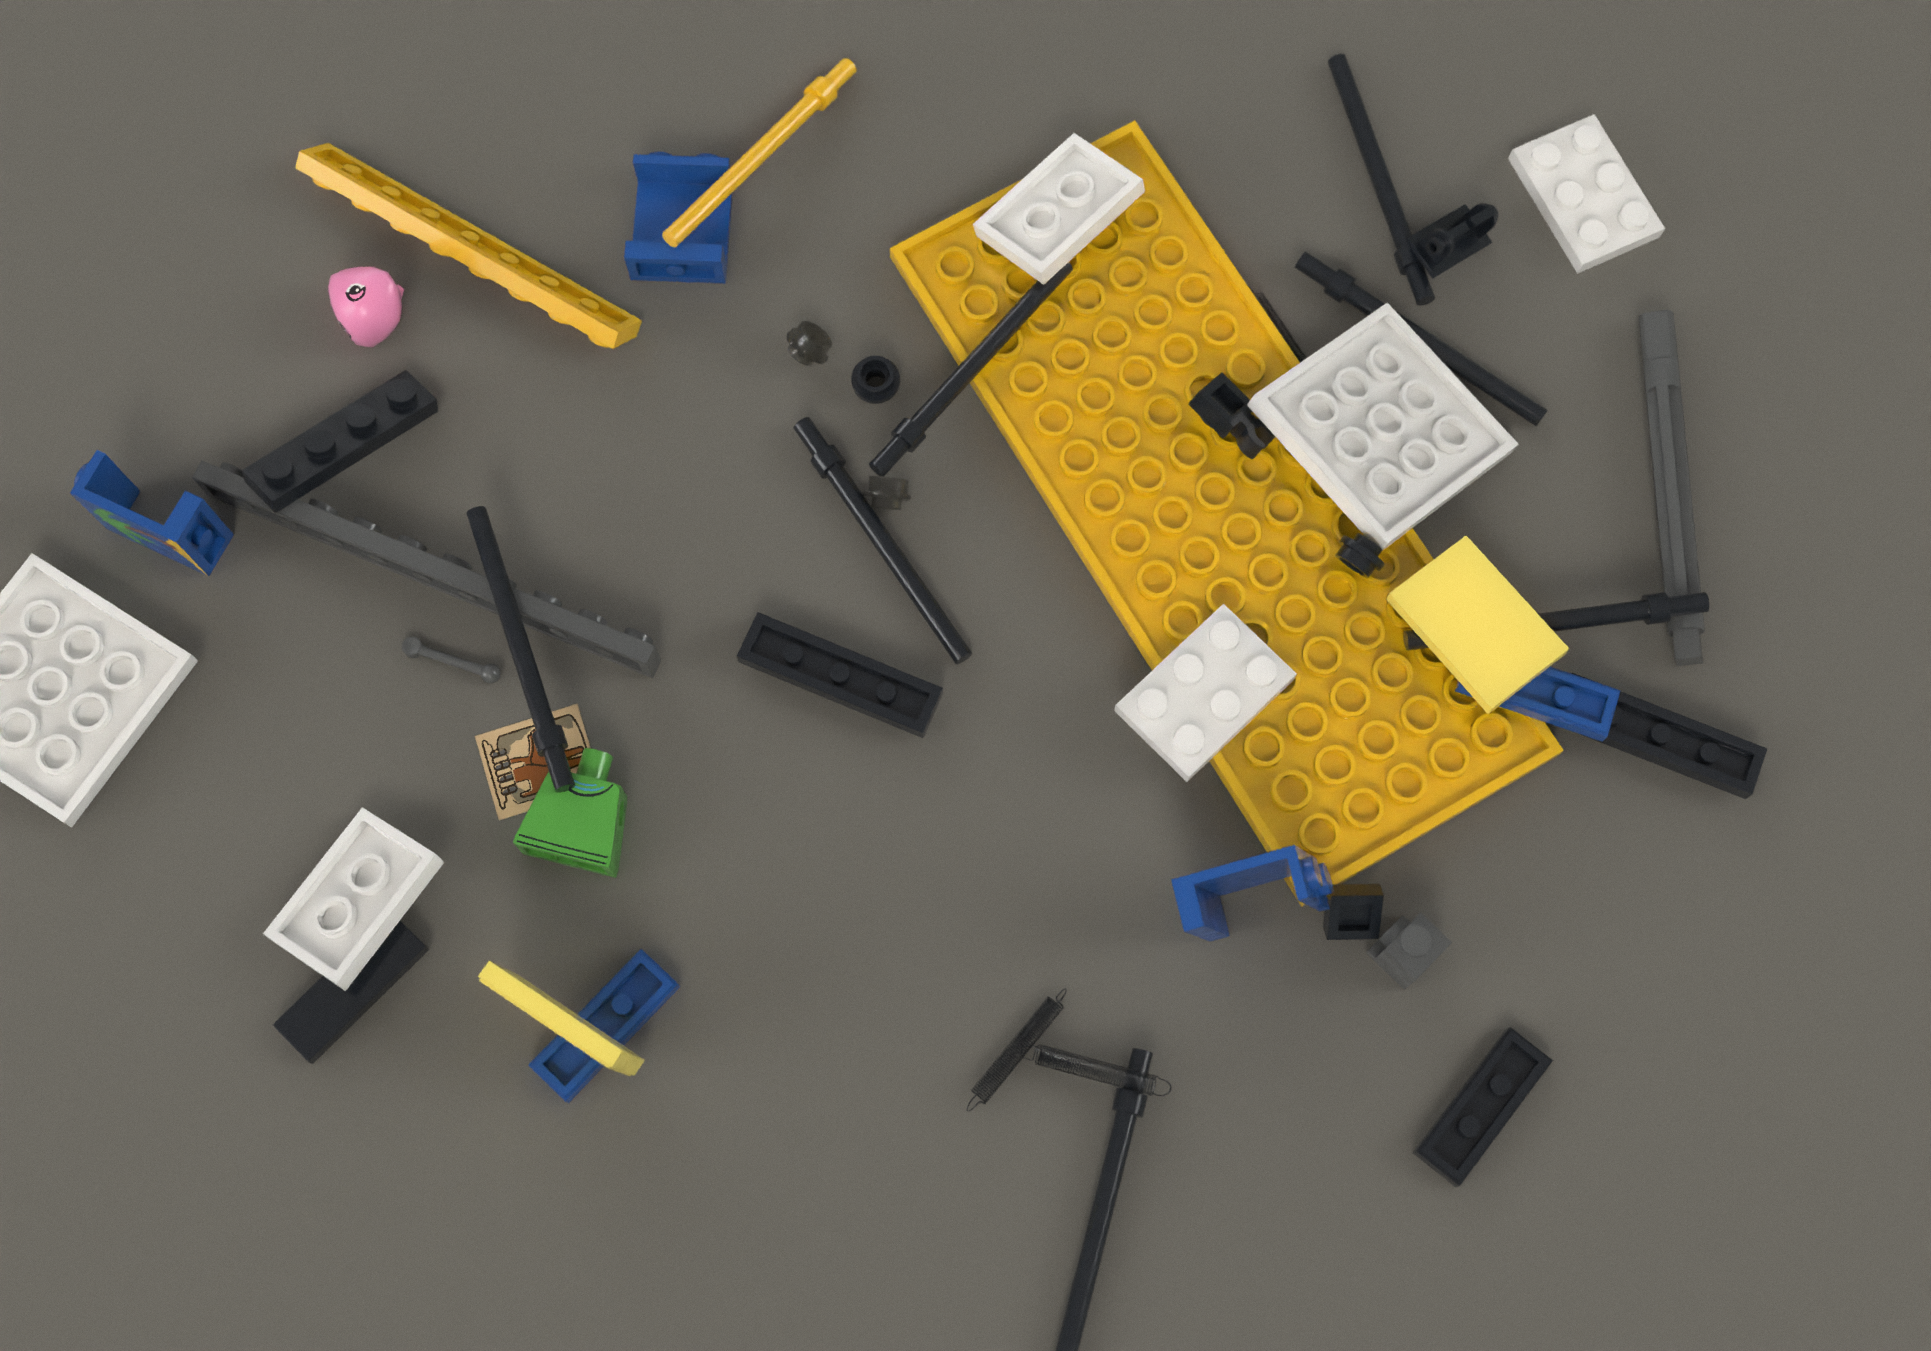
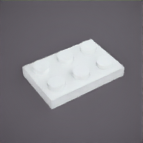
[1508,114,1665,274]
[973,133,1145,285]
[1114,604,1297,782]
[263,807,444,991]

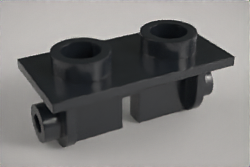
[1405,203,1499,279]

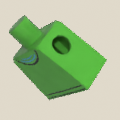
[513,748,627,878]

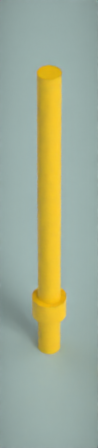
[662,58,857,248]

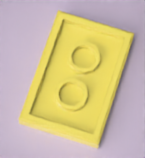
[1386,536,1569,714]
[478,961,645,1076]

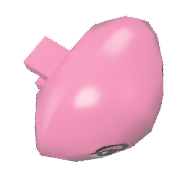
[328,267,404,348]

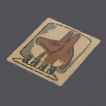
[475,704,591,821]

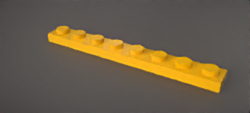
[295,143,642,349]

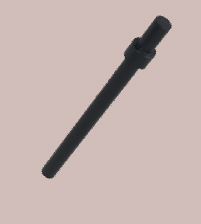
[1328,54,1435,306]
[1295,251,1548,427]
[869,262,1073,477]
[794,417,972,665]
[466,506,576,793]
[1403,592,1709,651]
[1056,1048,1153,1351]

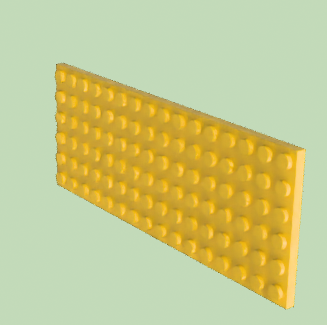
[889,120,1564,907]

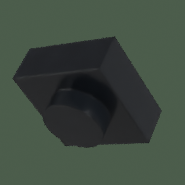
[1323,884,1384,940]

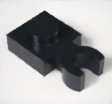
[1188,373,1275,460]

